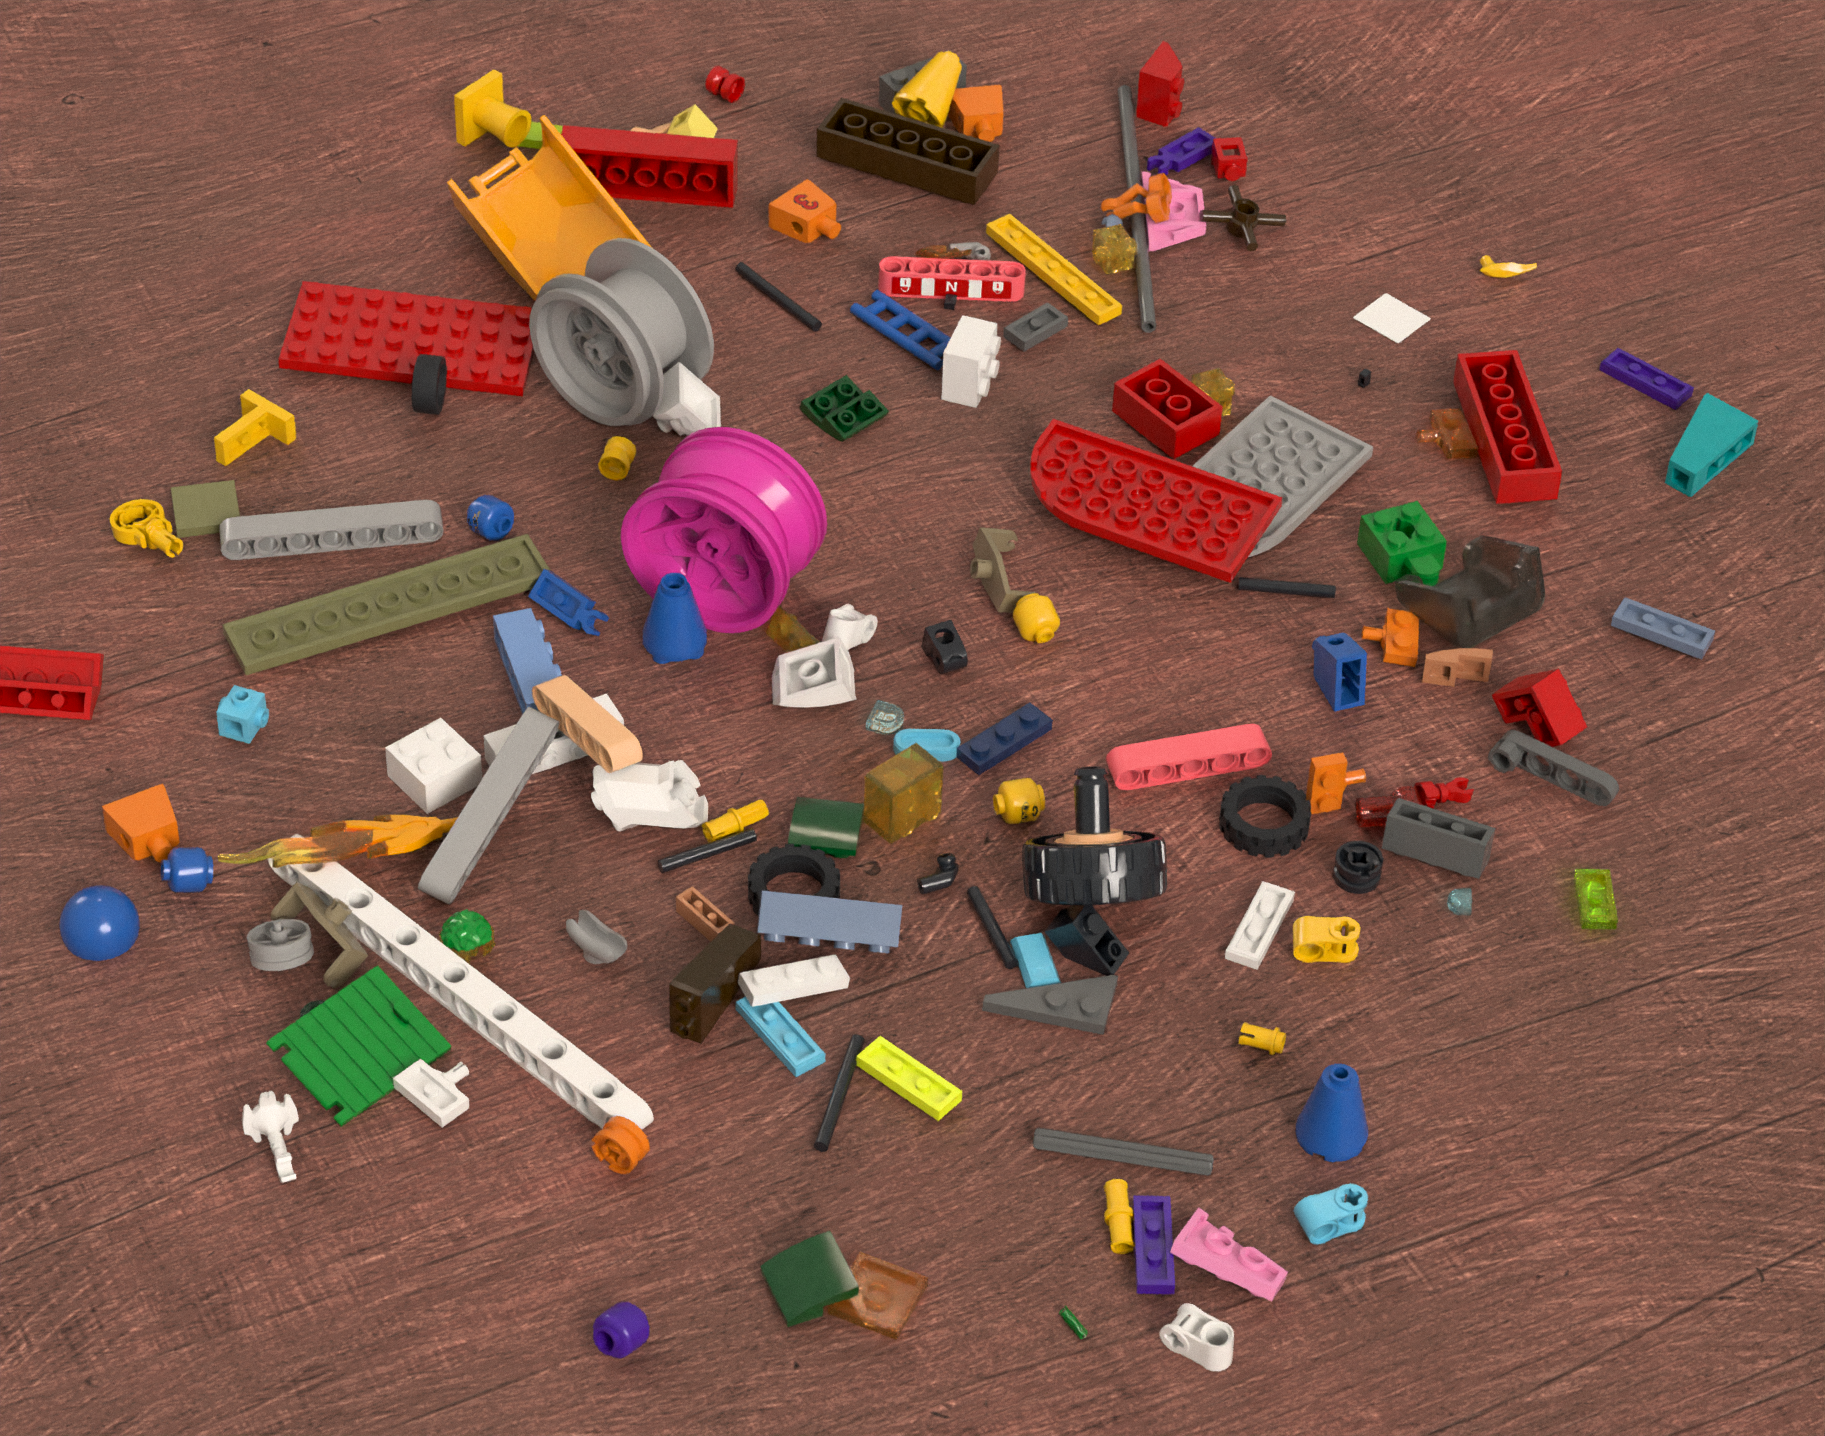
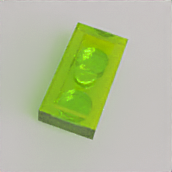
[1574,869,1618,929]

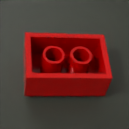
[1112,359,1223,459]

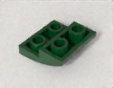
[799,375,889,442]
[788,797,865,858]
[760,1230,859,1327]

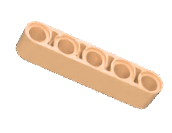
[532,675,643,773]

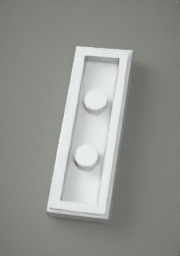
[1225,881,1295,970]

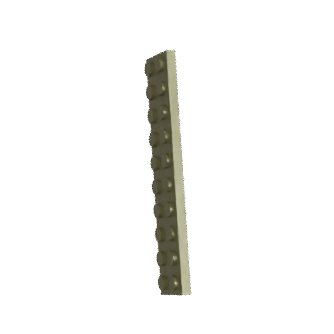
[222,534,550,675]

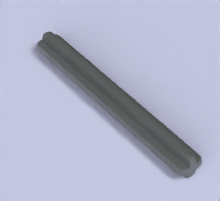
[1033,1127,1214,1176]

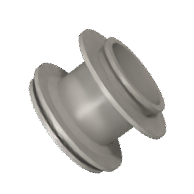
[529,238,714,426]

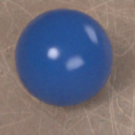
[59,885,140,961]

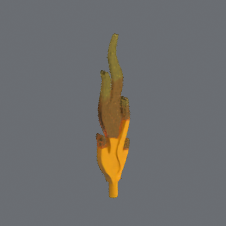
[217,815,458,868]

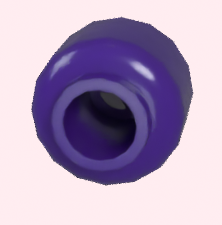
[593,1302,649,1358]

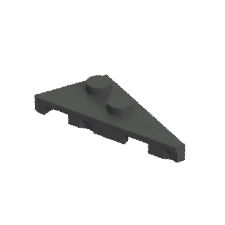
[982,975,1118,1035]

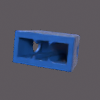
[1312,633,1367,712]

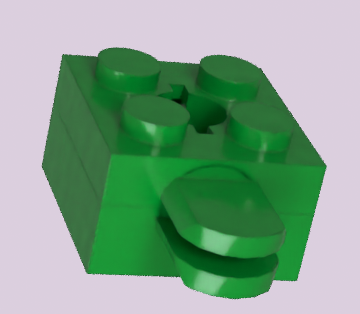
[1357,501,1447,589]

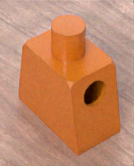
[948,84,1003,142]
[102,783,180,863]

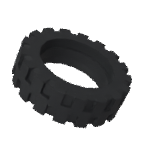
[1219,775,1311,858]
[748,844,840,915]

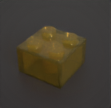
[863,743,944,844]

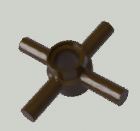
[1199,185,1286,252]

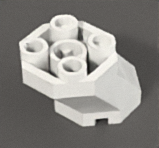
[591,760,708,831]

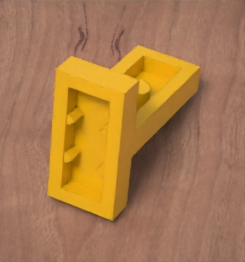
[214,389,296,466]

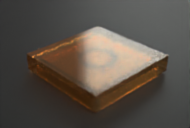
[828,1252,928,1340]

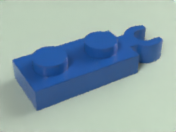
[528,569,609,636]

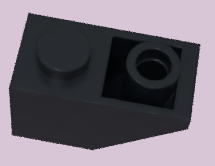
[1044,905,1129,976]

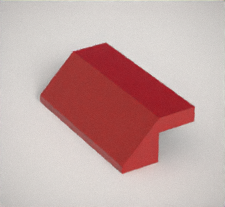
[0,646,104,720]

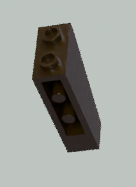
[669,923,761,1044]

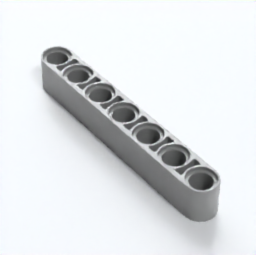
[219,500,444,560]
[418,707,560,905]

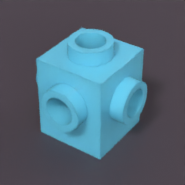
[216,685,269,744]

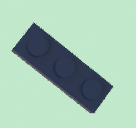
[956,702,1053,775]

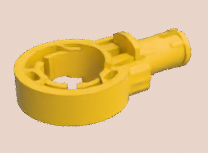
[110,499,183,557]

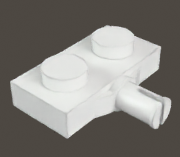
[393,1059,470,1127]

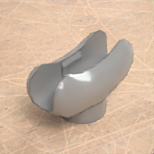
[566,910,627,964]

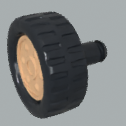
[1022,766,1167,905]

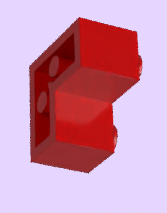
[1491,668,1587,747]

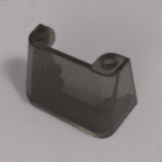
[1394,535,1545,648]

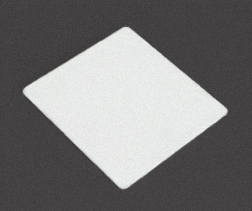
[1354,294,1430,343]

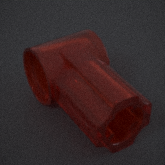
[1355,786,1423,827]

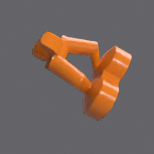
[1101,173,1172,223]

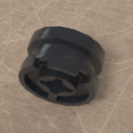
[1333,840,1384,894]

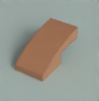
[1422,648,1493,687]

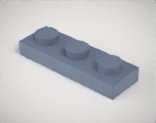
[1611,597,1715,660]

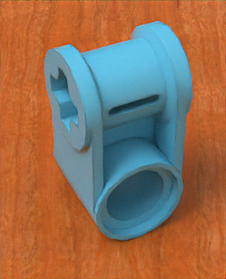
[1293,1183,1368,1245]

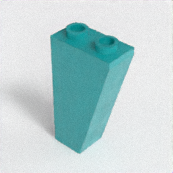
[1665,393,1758,497]

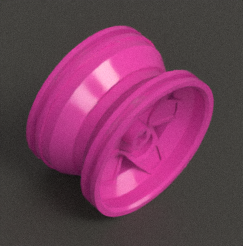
[621,427,827,633]

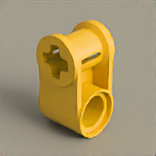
[1293,916,1360,963]

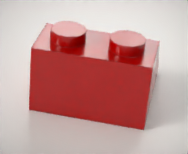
[1136,41,1185,127]

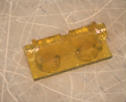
[766,606,822,653]

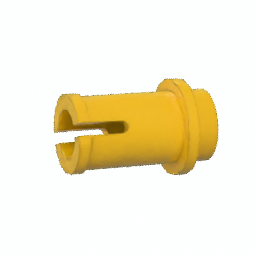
[1239,1022,1286,1055]

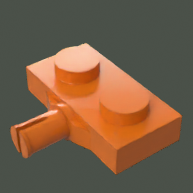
[1361,608,1419,667]
[1306,752,1366,814]

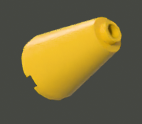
[892,51,962,128]

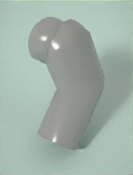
[949,242,991,260]

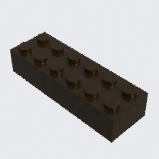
[816,98,1000,205]

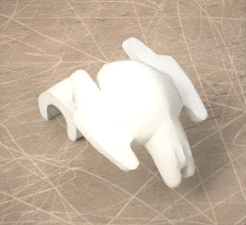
[242,1091,299,1183]

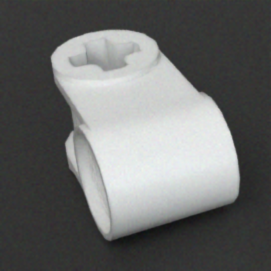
[822,604,878,650]
[1160,1303,1234,1371]

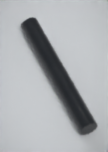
[1238,577,1336,598]
[657,828,757,873]
[967,886,1018,969]

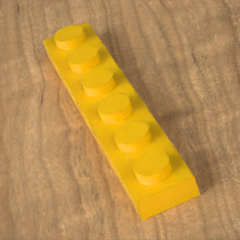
[986,214,1122,326]

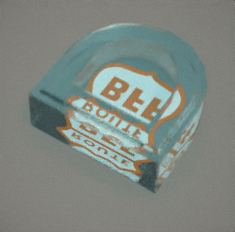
[866,700,904,735]

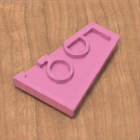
[1170,1208,1288,1301]

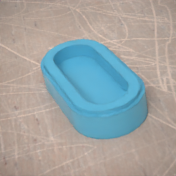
[893,729,960,761]

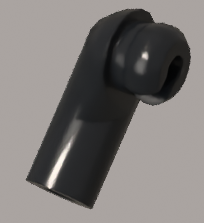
[917,853,959,895]

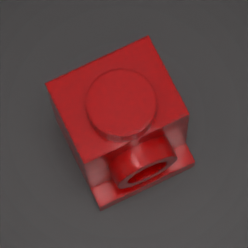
[1211,137,1248,181]

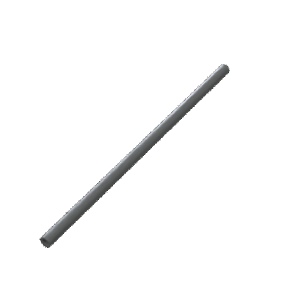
[1117,85,1156,333]

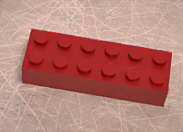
[561,125,738,208]
[1453,350,1562,504]

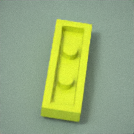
[856,1036,962,1121]

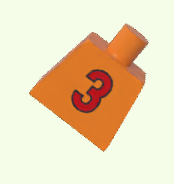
[769,179,841,243]

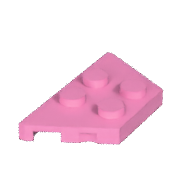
[1141,172,1206,251]

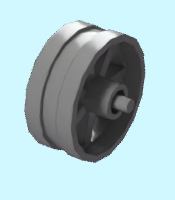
[247,919,314,971]

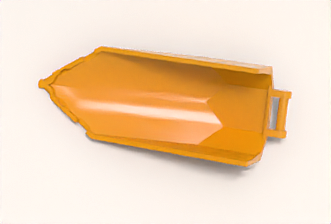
[447,115,652,302]

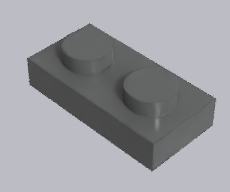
[1003,302,1068,352]

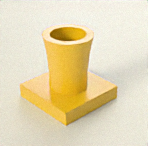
[454,69,531,148]

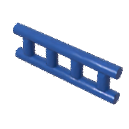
[850,290,951,370]

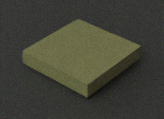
[171,480,240,538]

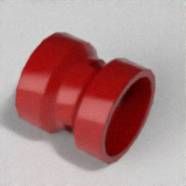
[705,66,745,103]

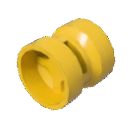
[598,436,636,480]

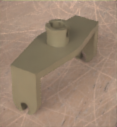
[970,527,1036,613]
[271,882,368,989]

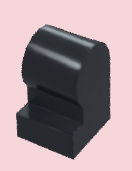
[921,620,968,674]

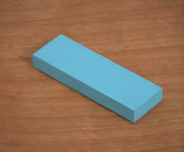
[736,996,825,1077]

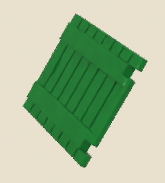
[266,965,452,1127]

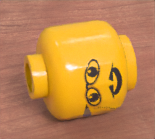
[993,778,1045,824]

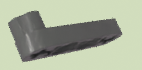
[1488,730,1619,806]

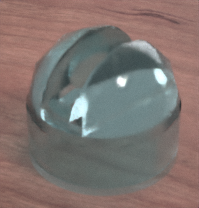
[1447,888,1472,916]

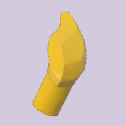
[1480,255,1537,278]

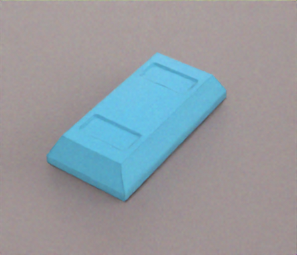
[1010,933,1061,988]

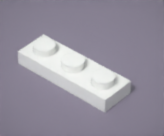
[738,954,850,1007]

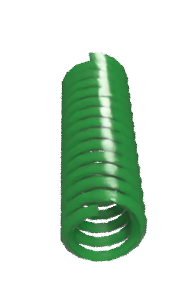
[1059,1306,1088,1339]

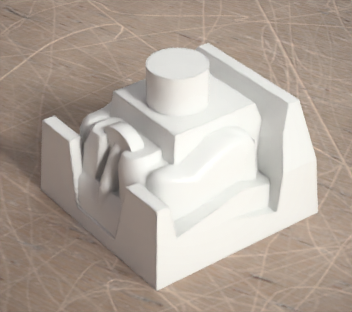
[653,362,721,436]

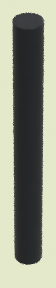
[735,262,822,332]
[814,1035,865,1152]

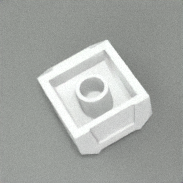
[772,637,857,707]

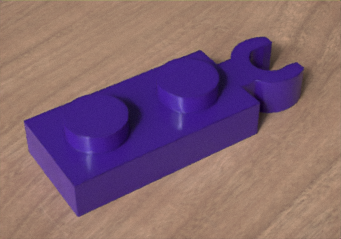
[1147,127,1216,176]

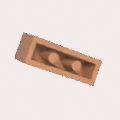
[676,886,735,942]

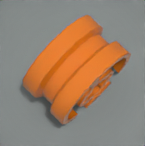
[591,1116,650,1174]

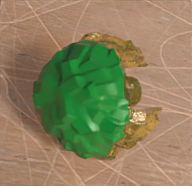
[439,909,496,964]

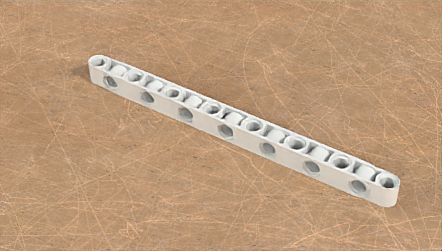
[267,834,654,1130]

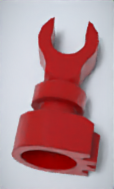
[1413,777,1474,809]

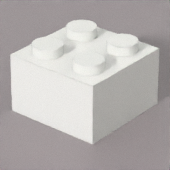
[941,315,1001,408]
[385,718,482,814]

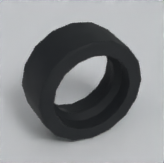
[412,354,447,415]

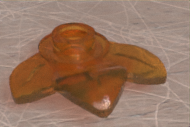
[915,245,972,259]

